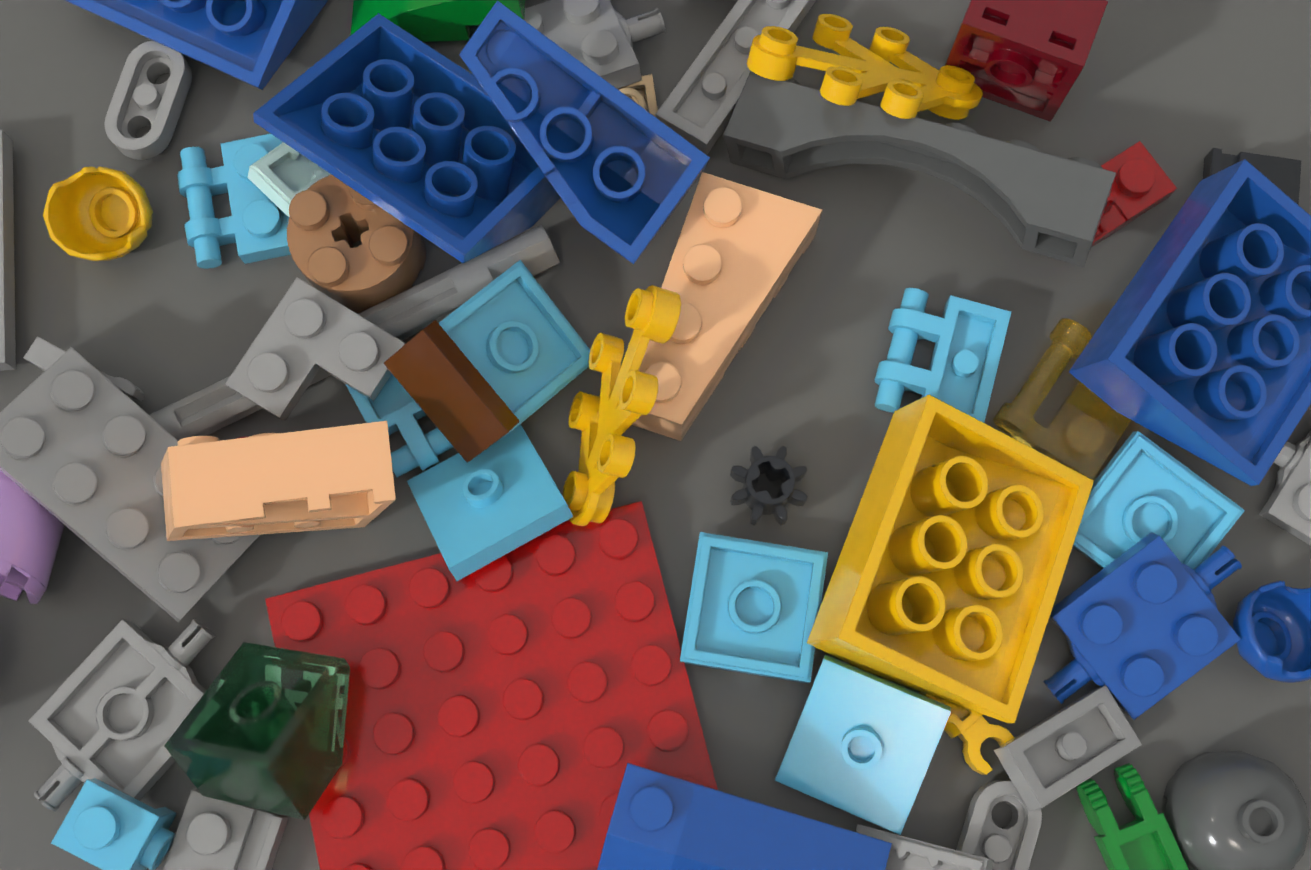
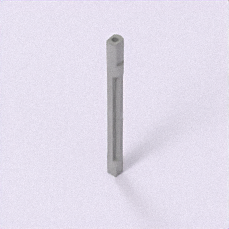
[149,225,560,441]

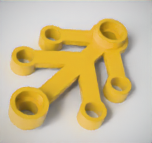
[746,14,983,120]
[562,285,681,526]

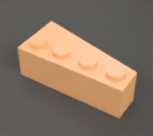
[632,172,823,441]

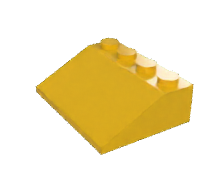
[807,395,1094,723]

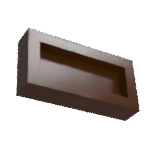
[383,320,520,463]

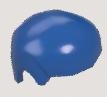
[1233,581,1311,683]

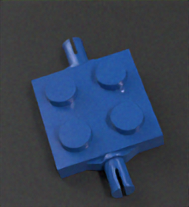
[1043,532,1242,720]

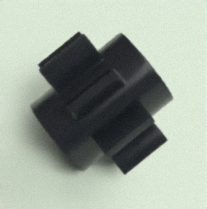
[730,446,808,525]

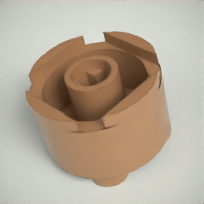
[287,175,426,313]

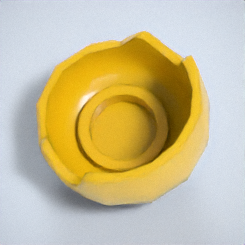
[43,166,153,261]

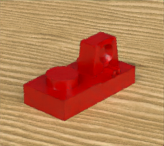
[1091,141,1177,247]

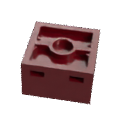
[945,0,1108,122]

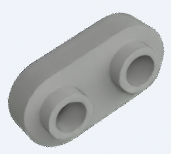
[104,40,192,160]
[956,781,1042,870]

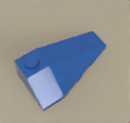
[459,0,710,265]
[597,763,892,870]

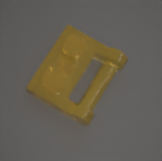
[993,318,1132,480]

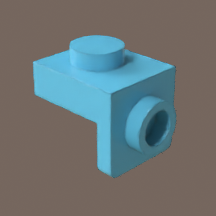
[51,778,177,870]

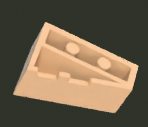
[161,421,396,541]

